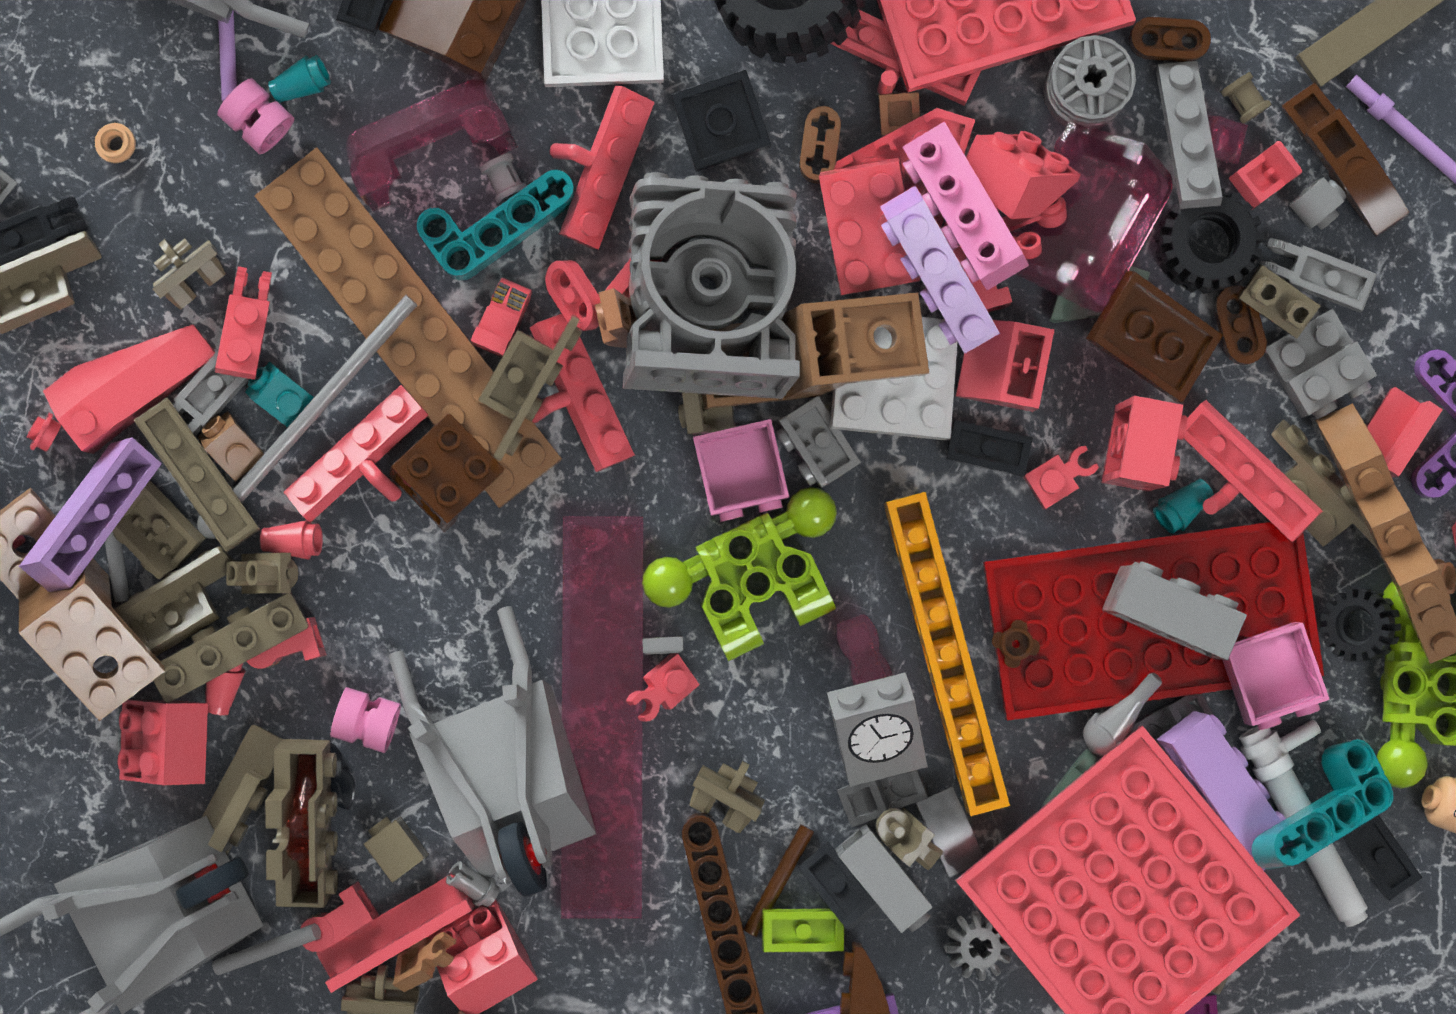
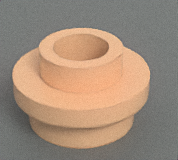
[95,123,136,163]

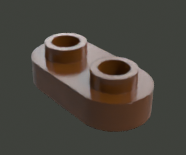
[1129,17,1211,62]
[1213,285,1267,365]

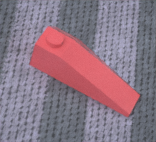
[43,324,216,454]

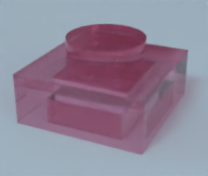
[1208,115,1248,164]

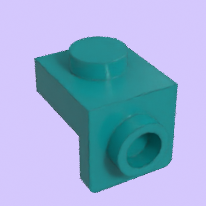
[245,362,314,427]

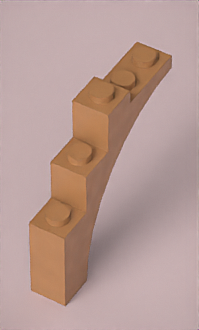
[1316,403,1456,664]

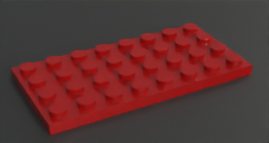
[983,522,1324,721]

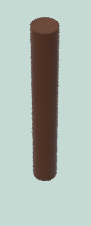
[744,824,814,937]

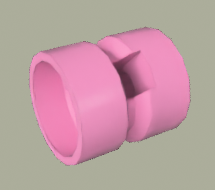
[217,78,294,155]
[330,687,401,753]

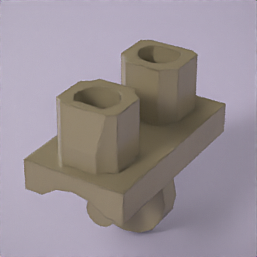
[153,238,226,310]
[1237,264,1320,339]
[226,553,299,594]
[689,761,765,833]
[876,807,943,870]
[341,965,420,1014]

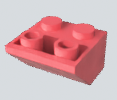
[966,131,1081,219]
[955,320,1054,412]
[117,700,208,785]
[427,899,538,1014]

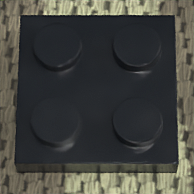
[671,70,771,172]

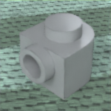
[1289,177,1347,230]

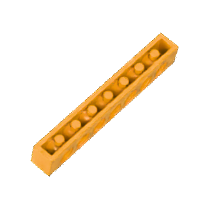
[883,492,1010,816]

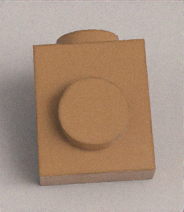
[198,411,264,482]

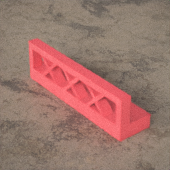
[316,874,476,993]

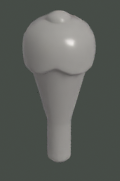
[1083,673,1162,757]

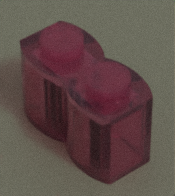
[835,614,893,686]

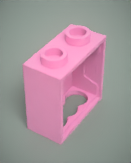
[693,419,789,522]
[1223,622,1330,730]

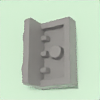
[776,396,861,489]

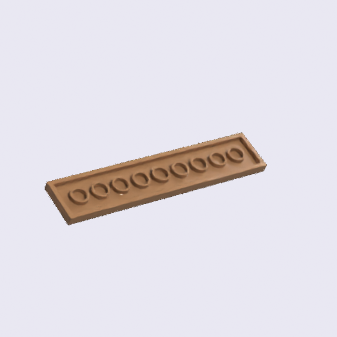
[255,147,563,508]

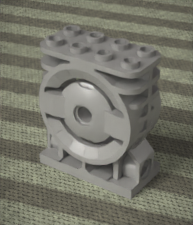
[623,172,800,399]

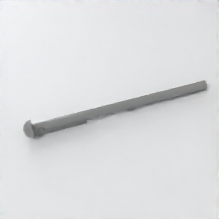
[197,295,418,539]

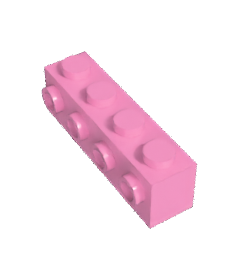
[903,122,1029,290]

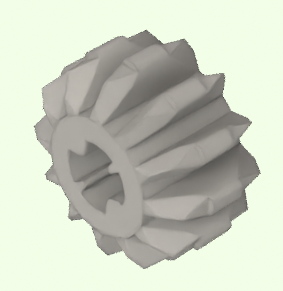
[944,911,1011,981]

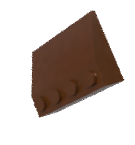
[379,0,527,83]

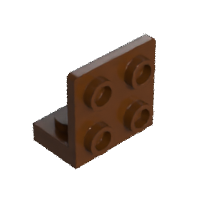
[389,414,504,533]

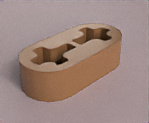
[799,106,841,184]

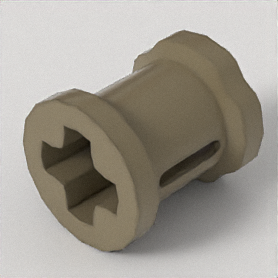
[1220,72,1272,125]

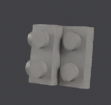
[1264,308,1377,419]

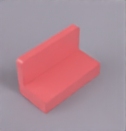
[1366,387,1443,478]

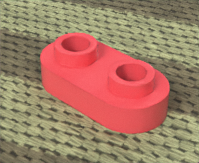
[545,260,601,331]

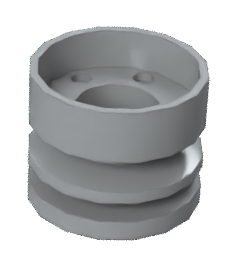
[1043,35,1136,132]

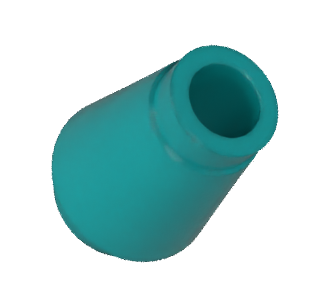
[268,55,331,103]
[1153,478,1214,534]

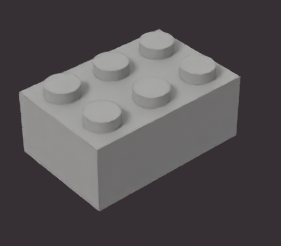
[1102,561,1247,660]

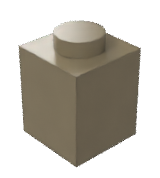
[364,816,429,883]

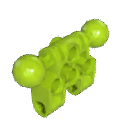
[642,487,837,662]
[1377,582,1456,789]

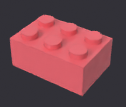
[819,157,920,296]
[1101,396,1187,491]

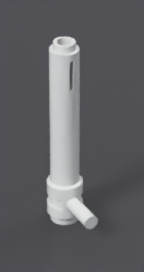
[1239,719,1368,927]

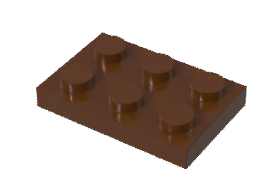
[1086,270,1223,403]

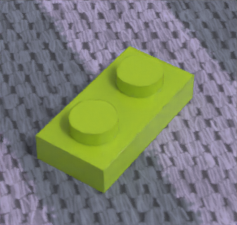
[762,909,844,952]

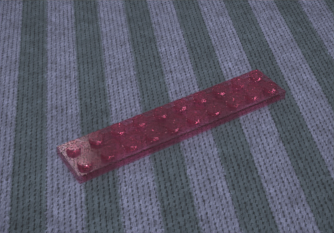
[561,516,644,919]

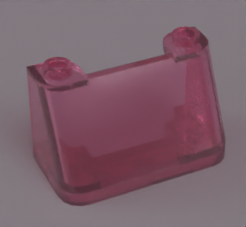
[346,79,518,212]
[1010,122,1173,313]

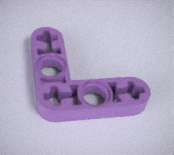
[1411,349,1456,498]

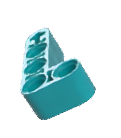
[417,170,575,280]
[1252,739,1393,870]

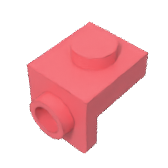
[1229,141,1302,210]

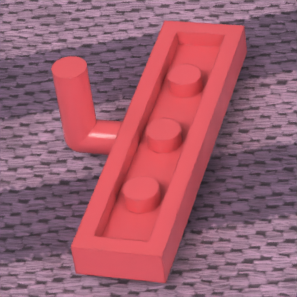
[831,10,981,106]
[550,86,655,250]
[530,314,635,472]
[284,385,428,523]
[1184,400,1323,542]

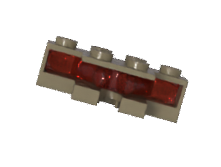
[265,739,338,908]

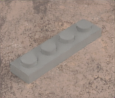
[1156,61,1223,209]

